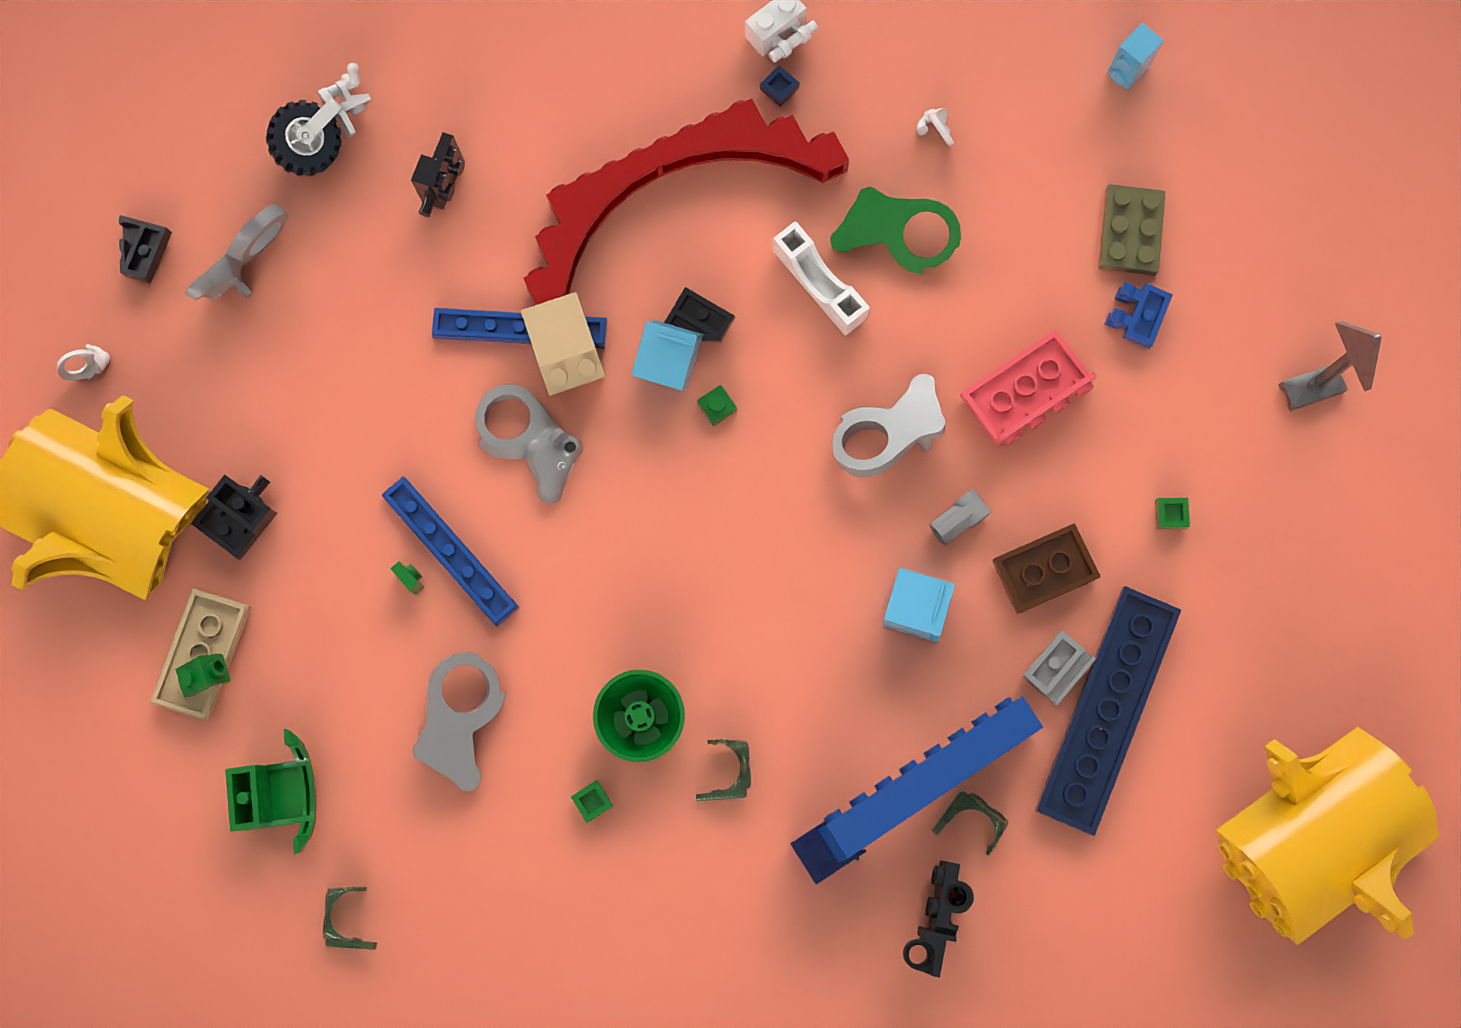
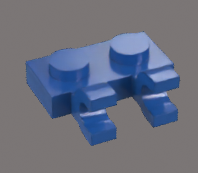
[1104,282,1173,349]

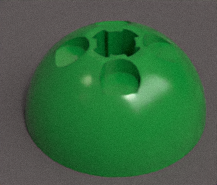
[593,670,685,762]

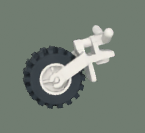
[266,63,371,176]

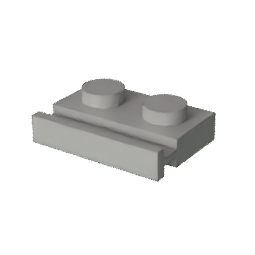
[1022,630,1096,705]

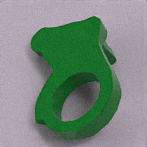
[830,187,961,275]

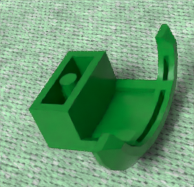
[225,729,316,854]

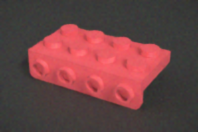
[960,329,1097,447]

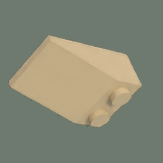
[521,292,605,396]

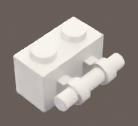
[745,0,819,63]

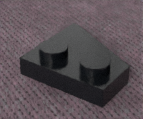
[119,215,172,284]
[664,287,736,342]

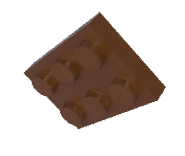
[992,523,1101,615]

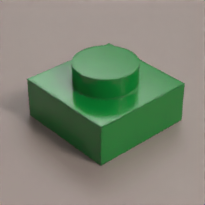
[697,385,737,426]
[1155,497,1190,529]
[390,561,424,595]
[571,780,614,823]

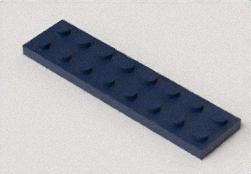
[1035,586,1181,836]

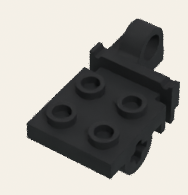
[903,860,974,978]

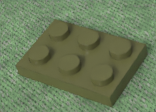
[1098,184,1166,276]

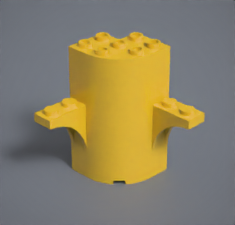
[0,395,209,601]
[1216,727,1439,945]

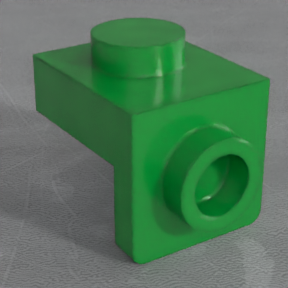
[175,654,231,698]

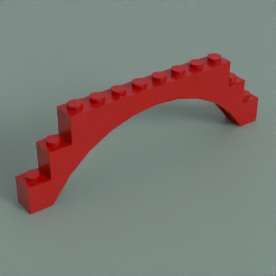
[523,98,849,305]

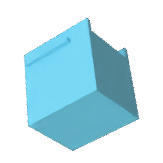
[631,320,703,391]
[883,568,955,643]

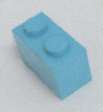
[1107,23,1164,90]

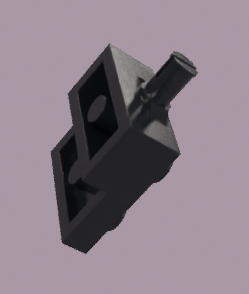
[411,132,465,217]
[191,474,277,560]

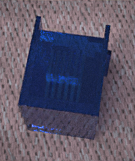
[789,813,867,885]

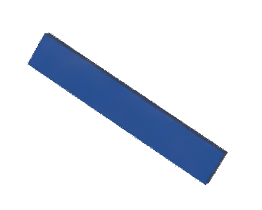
[432,308,607,348]
[381,476,519,627]

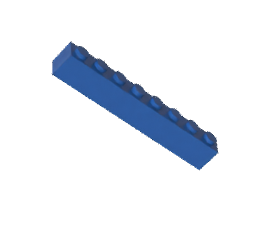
[818,696,1043,862]

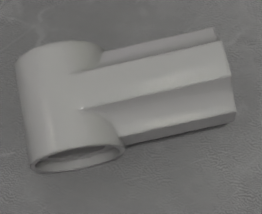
[929,489,992,546]

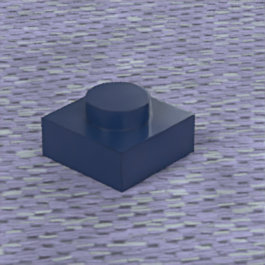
[760,65,800,107]

